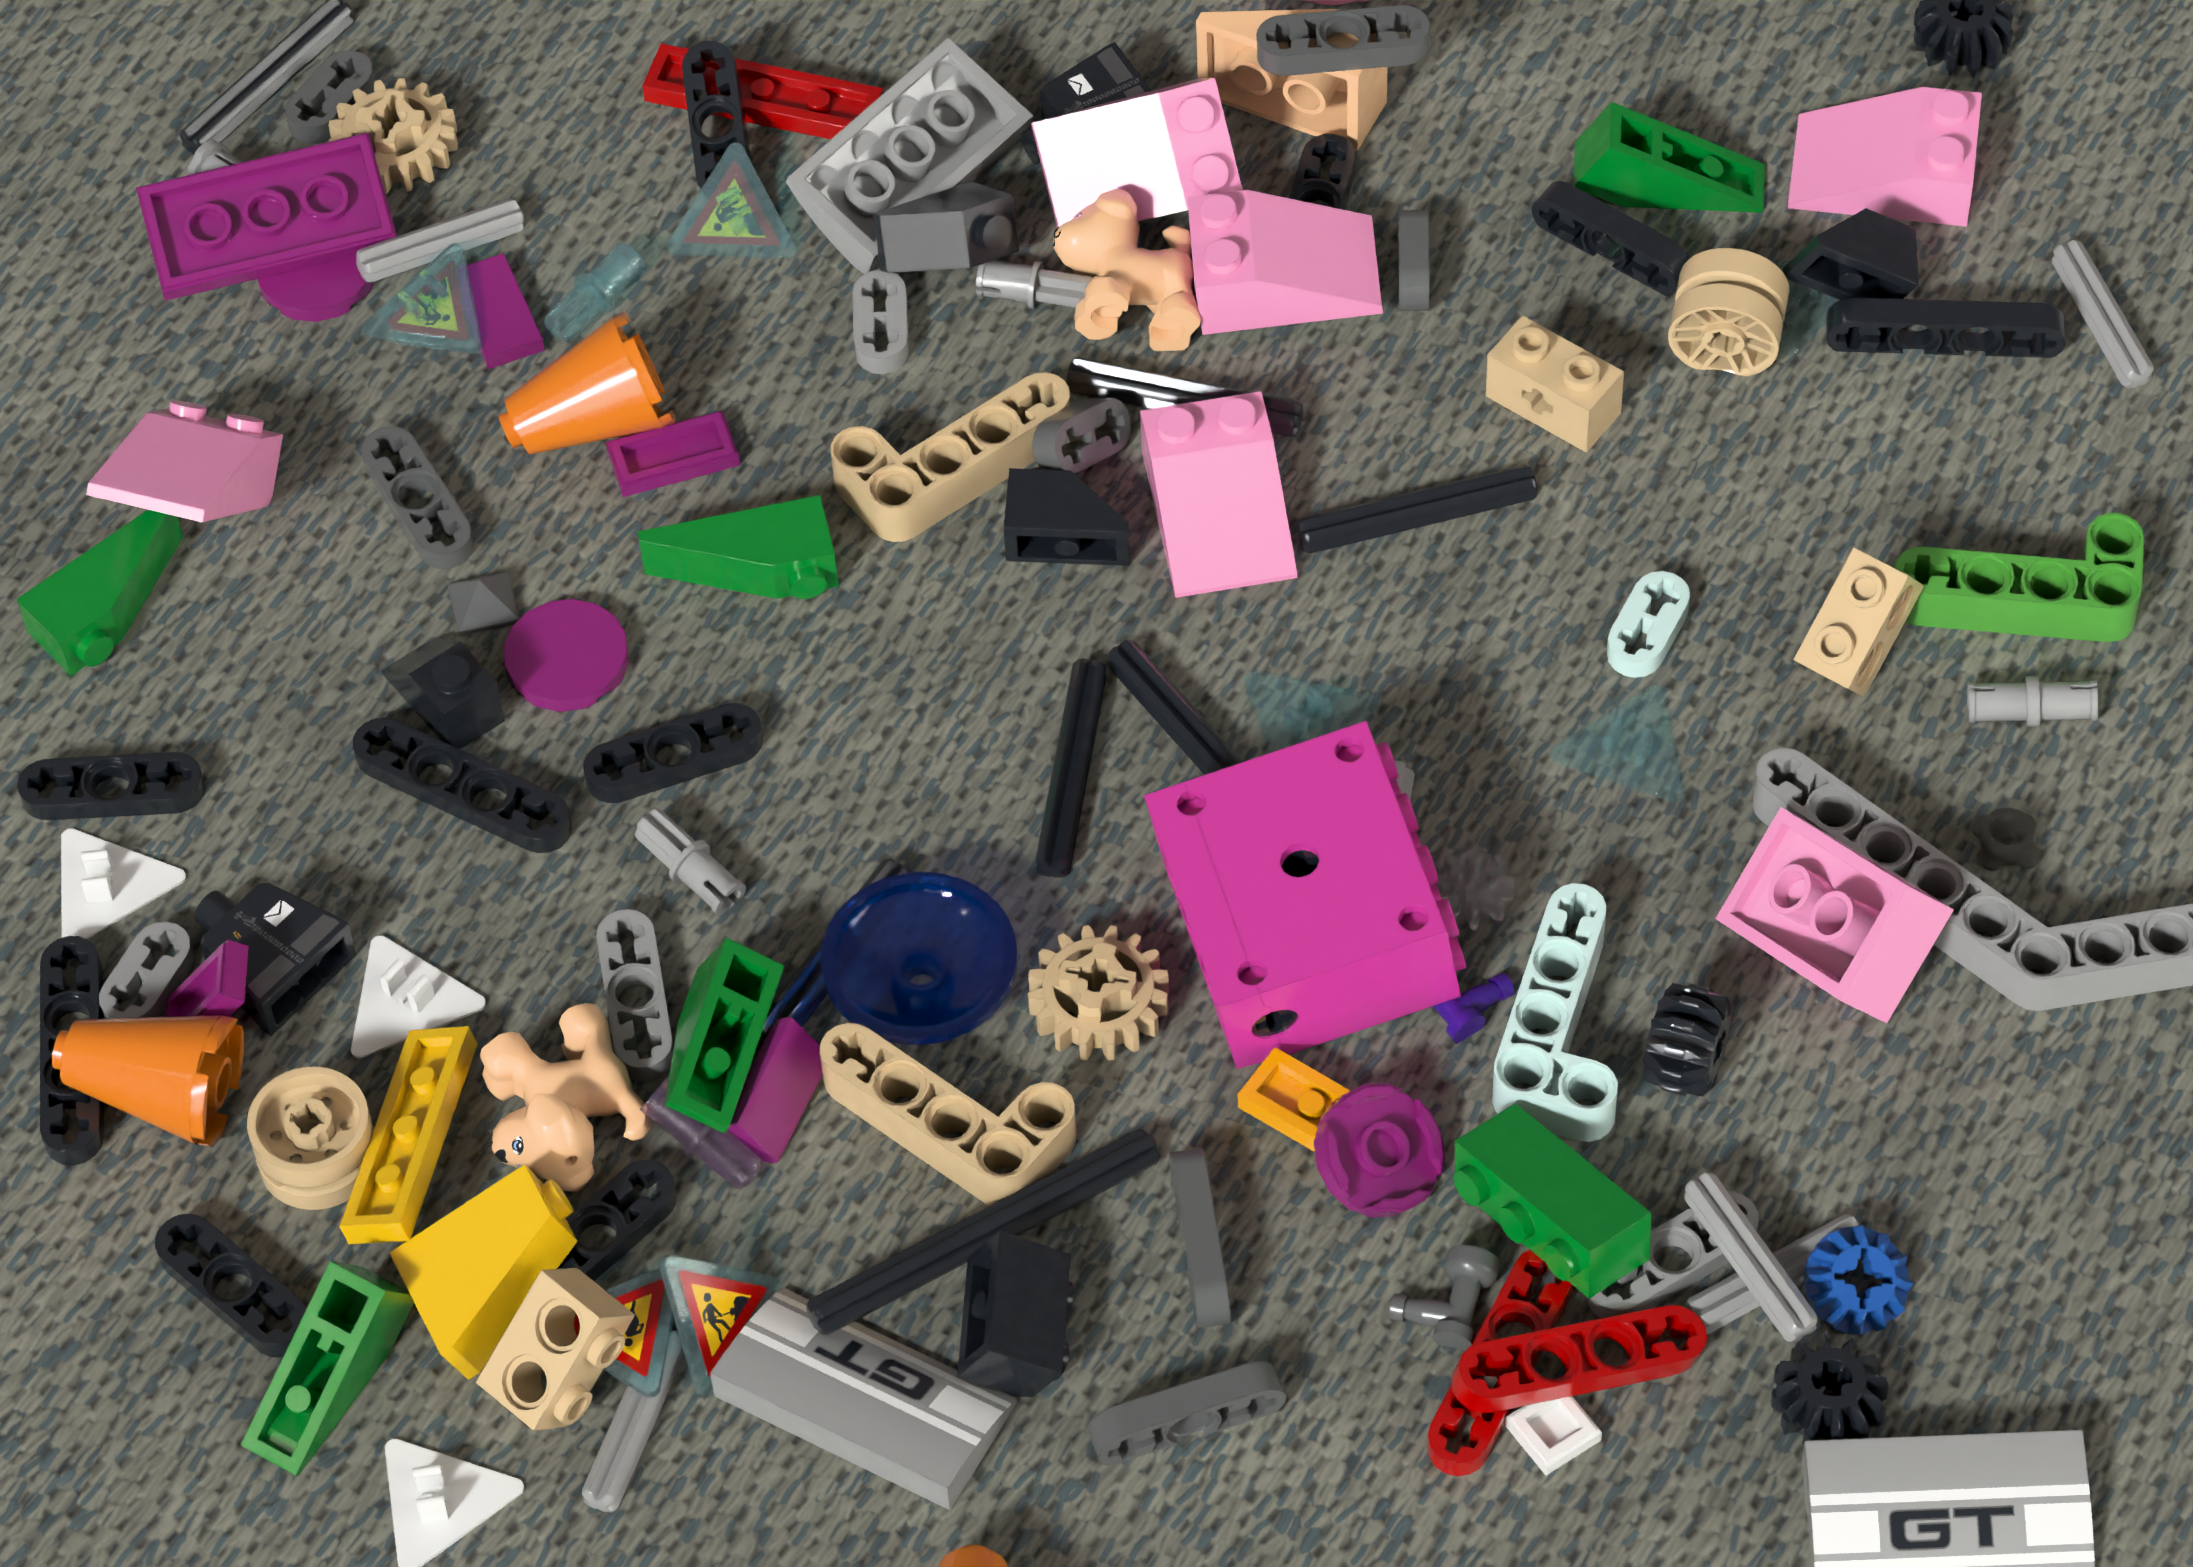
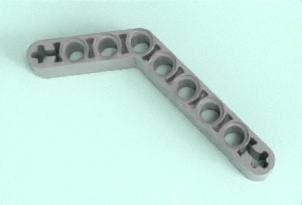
[1752,748,2193,1011]

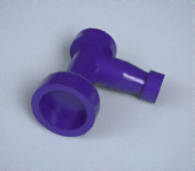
[1432,973,1514,1044]

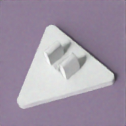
[61,828,186,939]
[351,936,486,1059]
[385,1439,524,1567]

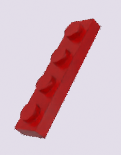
[642,43,884,139]

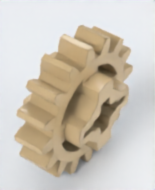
[328,78,458,194]
[1028,925,1169,1061]

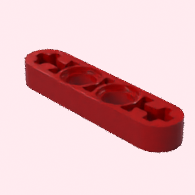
[1427,1249,1573,1476]
[1451,1305,1707,1413]

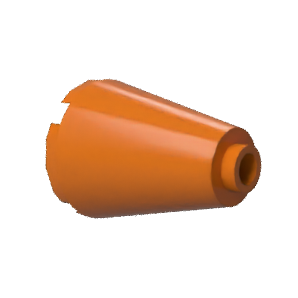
[498,311,676,455]
[52,1015,244,1147]

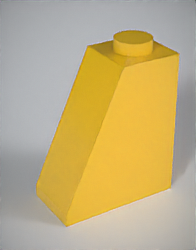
[389,1164,577,1380]

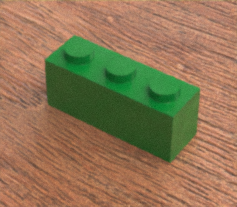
[1453,1103,1651,1299]

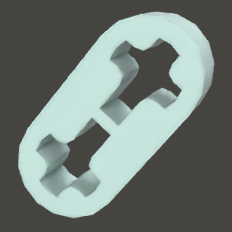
[1607,571,1690,678]

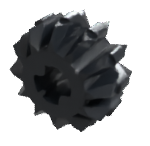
[1914,0,2013,78]
[1643,983,1733,1097]
[1770,1334,1889,1445]

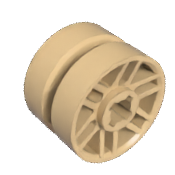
[1668,248,1789,376]
[247,1067,374,1210]

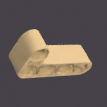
[831,372,1070,542]
[819,1023,1077,1206]

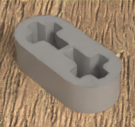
[852,270,909,374]
[99,921,194,1019]

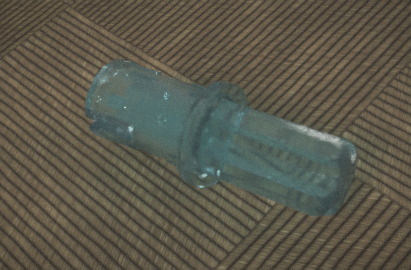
[544,243,645,342]

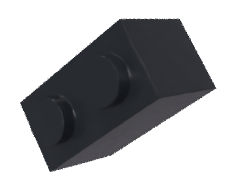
[957,1231,1074,1397]

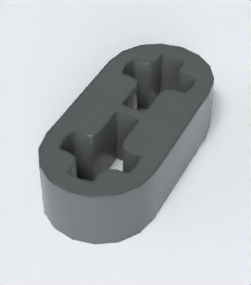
[286,50,376,144]
[1398,210,1429,311]
[1032,398,1131,473]

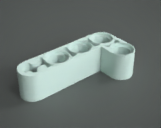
[1492,883,1618,1142]

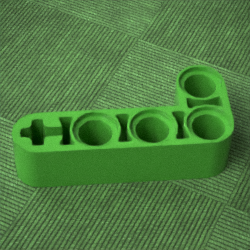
[1894,513,2144,642]

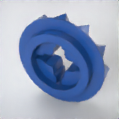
[1804,1225,1914,1335]

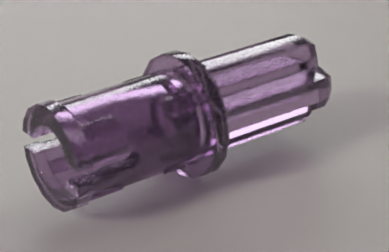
[640,1077,763,1190]

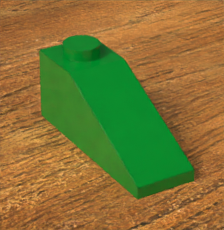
[1573,102,1765,213]
[637,495,838,599]
[17,510,183,676]
[665,937,784,1133]
[241,1261,414,1476]

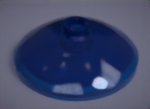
[821,872,1018,1045]

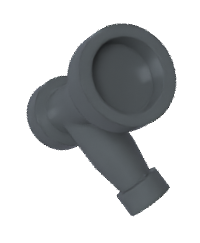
[1390,1245,1501,1350]

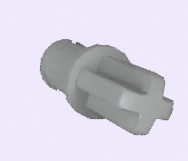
[976,260,1092,309]
[635,809,746,916]

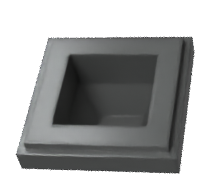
[447,571,520,636]

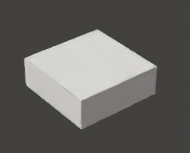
[1505,1396,1602,1475]

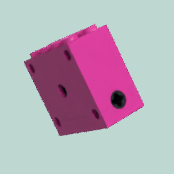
[1144,721,1466,1069]

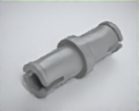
[1967,676,2098,727]

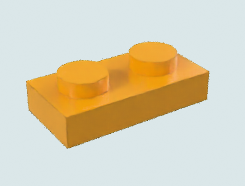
[1237,1047,1350,1152]

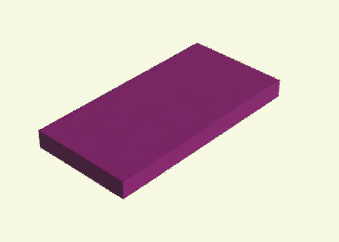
[136,133,397,301]

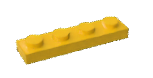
[339,1026,478,1244]

